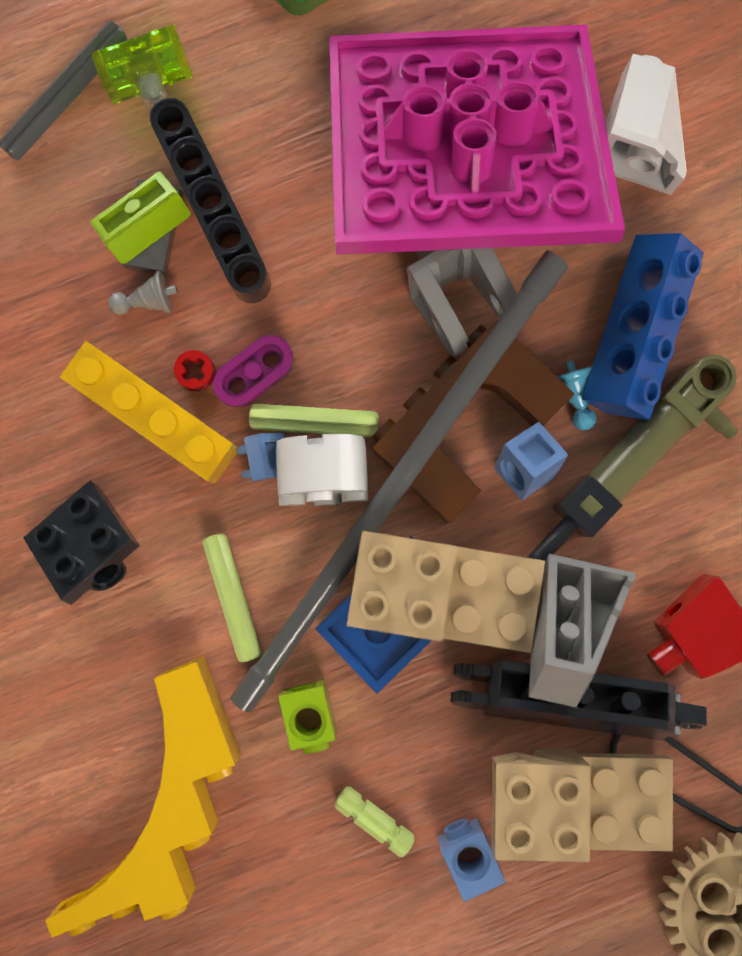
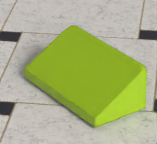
[90,171,191,264]

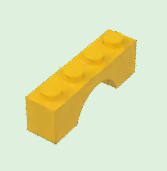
[60,341,239,483]

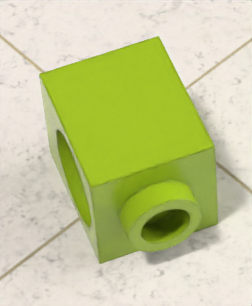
[278,679,337,754]

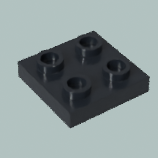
[23,480,140,605]

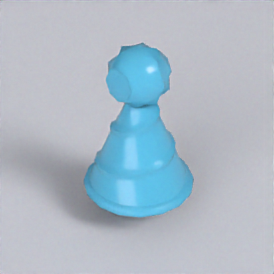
[557,360,597,430]

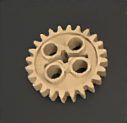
[658,832,742,956]

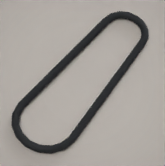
[610,734,742,834]

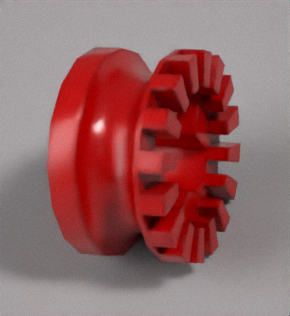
[174,350,216,392]

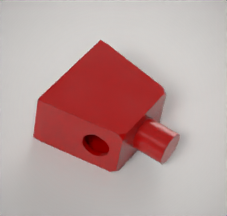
[647,574,742,679]

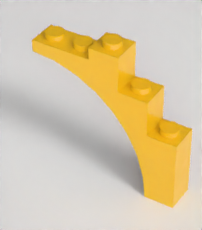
[45,656,241,938]

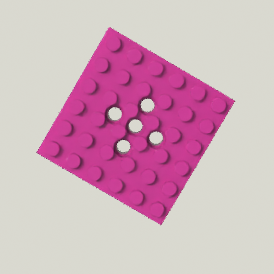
[329,25,625,255]

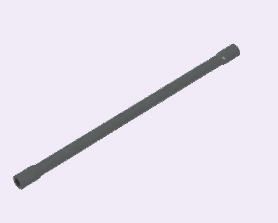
[230,250,569,712]

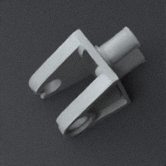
[407,248,517,357]

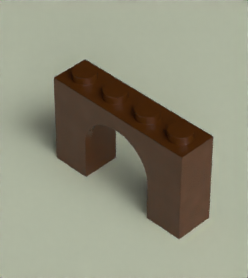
[372,320,575,523]

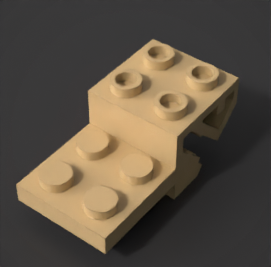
[347,531,545,653]
[491,748,673,862]

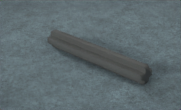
[0,20,128,160]

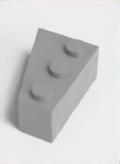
[529,554,637,707]

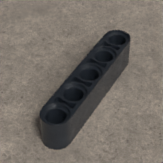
[150,98,271,304]

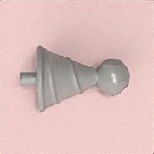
[108,271,178,316]

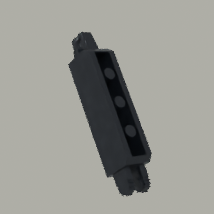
[450,660,707,740]

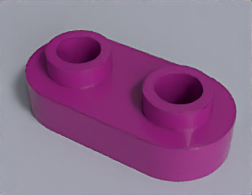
[213,335,294,408]

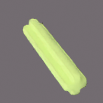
[249,404,379,437]
[202,533,262,662]

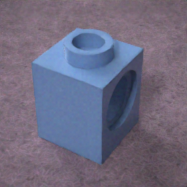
[494,422,568,501]
[438,818,506,902]

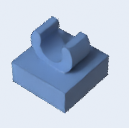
[236,433,285,481]

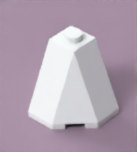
[605,53,687,195]

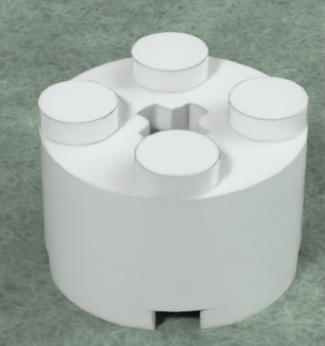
[276,434,369,506]

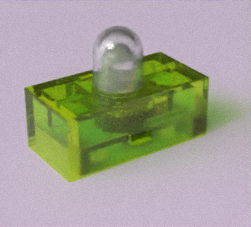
[91,24,193,110]

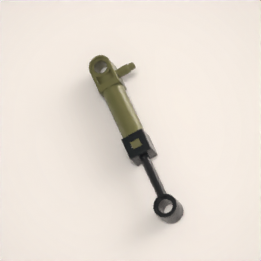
[526,354,738,561]

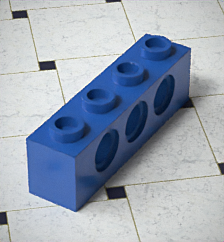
[581,233,704,420]

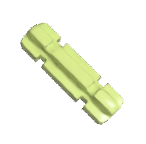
[334,786,415,857]

